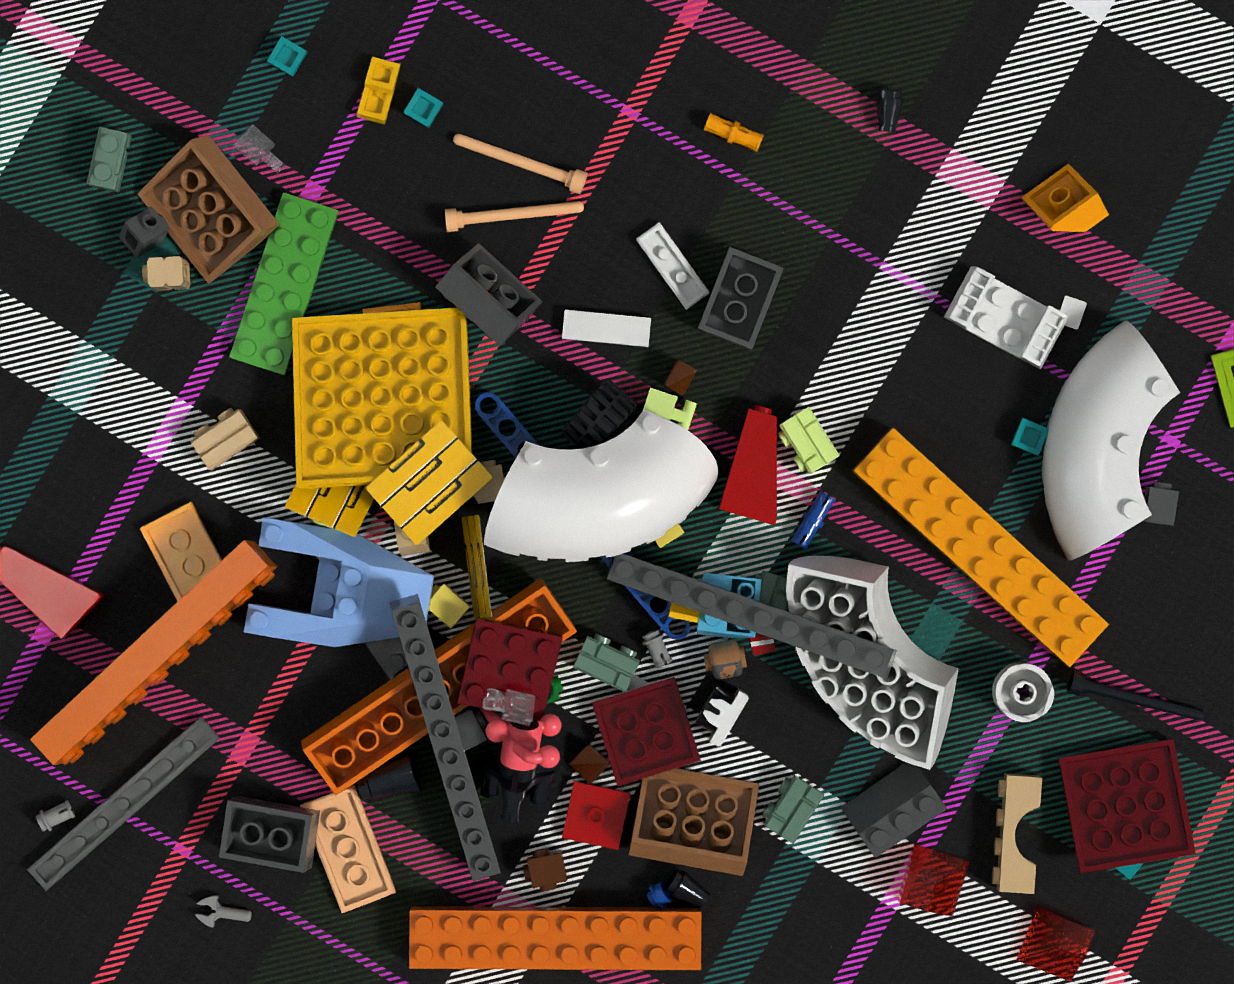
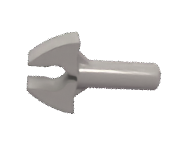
[195,895,252,928]

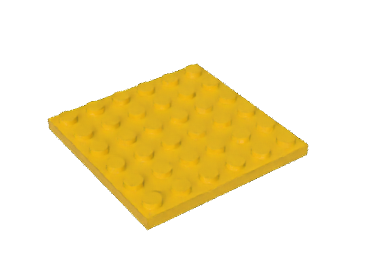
[292,308,472,489]

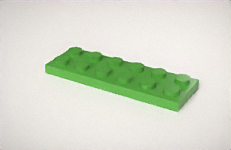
[229,192,339,375]

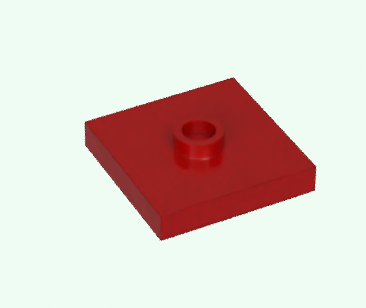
[562,781,631,850]

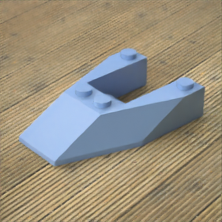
[244,517,434,647]

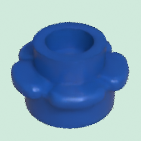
[647,881,673,909]

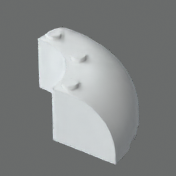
[1042,321,1180,561]
[484,409,718,562]
[786,556,959,770]

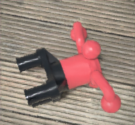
[480,708,562,823]

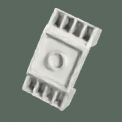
[944,266,1068,369]

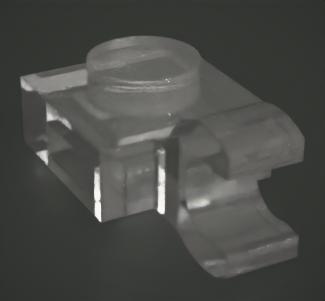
[233,124,285,173]
[482,688,535,726]

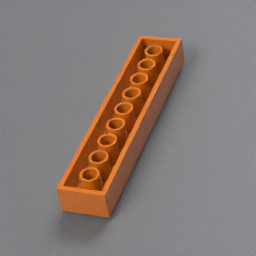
[30,540,278,765]
[301,578,577,796]
[409,906,701,970]

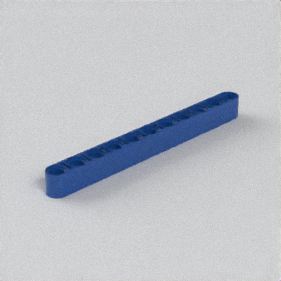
[475,393,690,640]

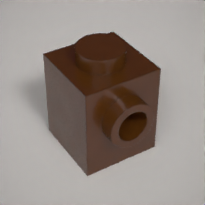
[523,848,568,892]

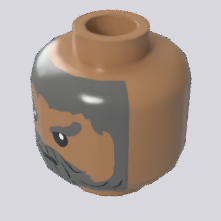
[703,640,747,679]

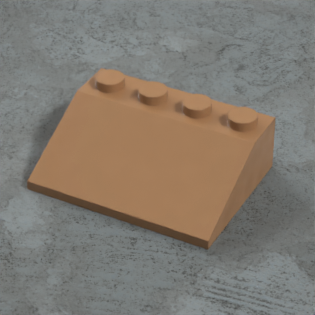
[138,135,279,284]
[629,769,759,876]

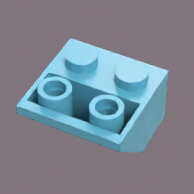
[697,573,762,638]

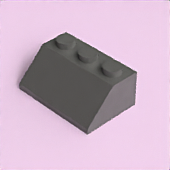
[840,762,947,858]

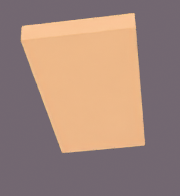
[300,784,397,913]

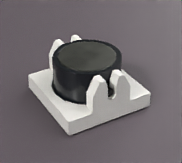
[695,685,749,747]

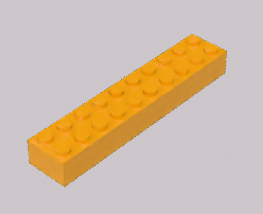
[852,428,1109,667]

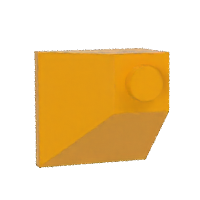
[1022,164,1109,232]

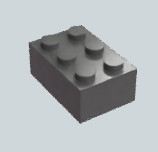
[435,243,543,346]
[697,247,784,351]
[219,795,320,873]

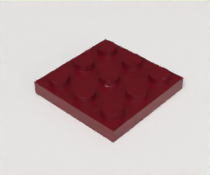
[456,617,563,720]
[592,677,701,787]

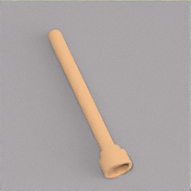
[453,134,588,194]
[445,201,584,232]

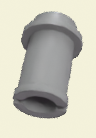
[642,629,673,668]
[36,800,75,831]

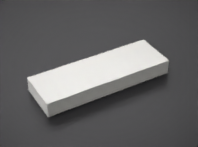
[636,222,710,310]
[562,310,651,347]

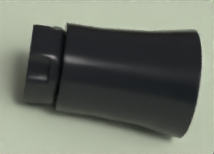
[357,753,422,802]

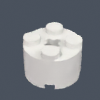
[992,662,1054,722]

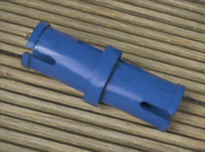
[791,491,836,550]

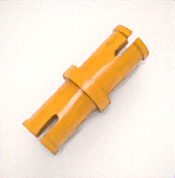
[704,113,764,152]

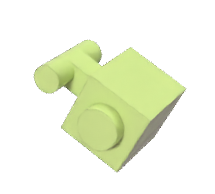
[643,388,697,430]

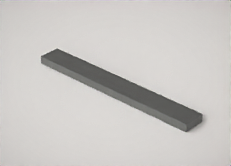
[27,716,221,891]

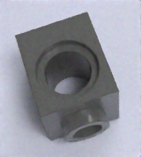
[1143,482,1179,526]

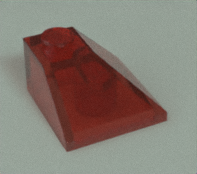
[897,844,970,917]
[1016,906,1096,982]

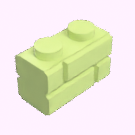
[777,407,840,474]

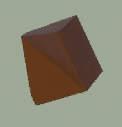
[664,360,697,395]
[570,742,610,785]

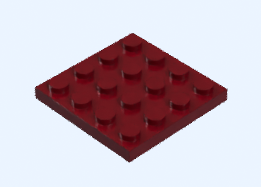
[1058,739,1196,874]

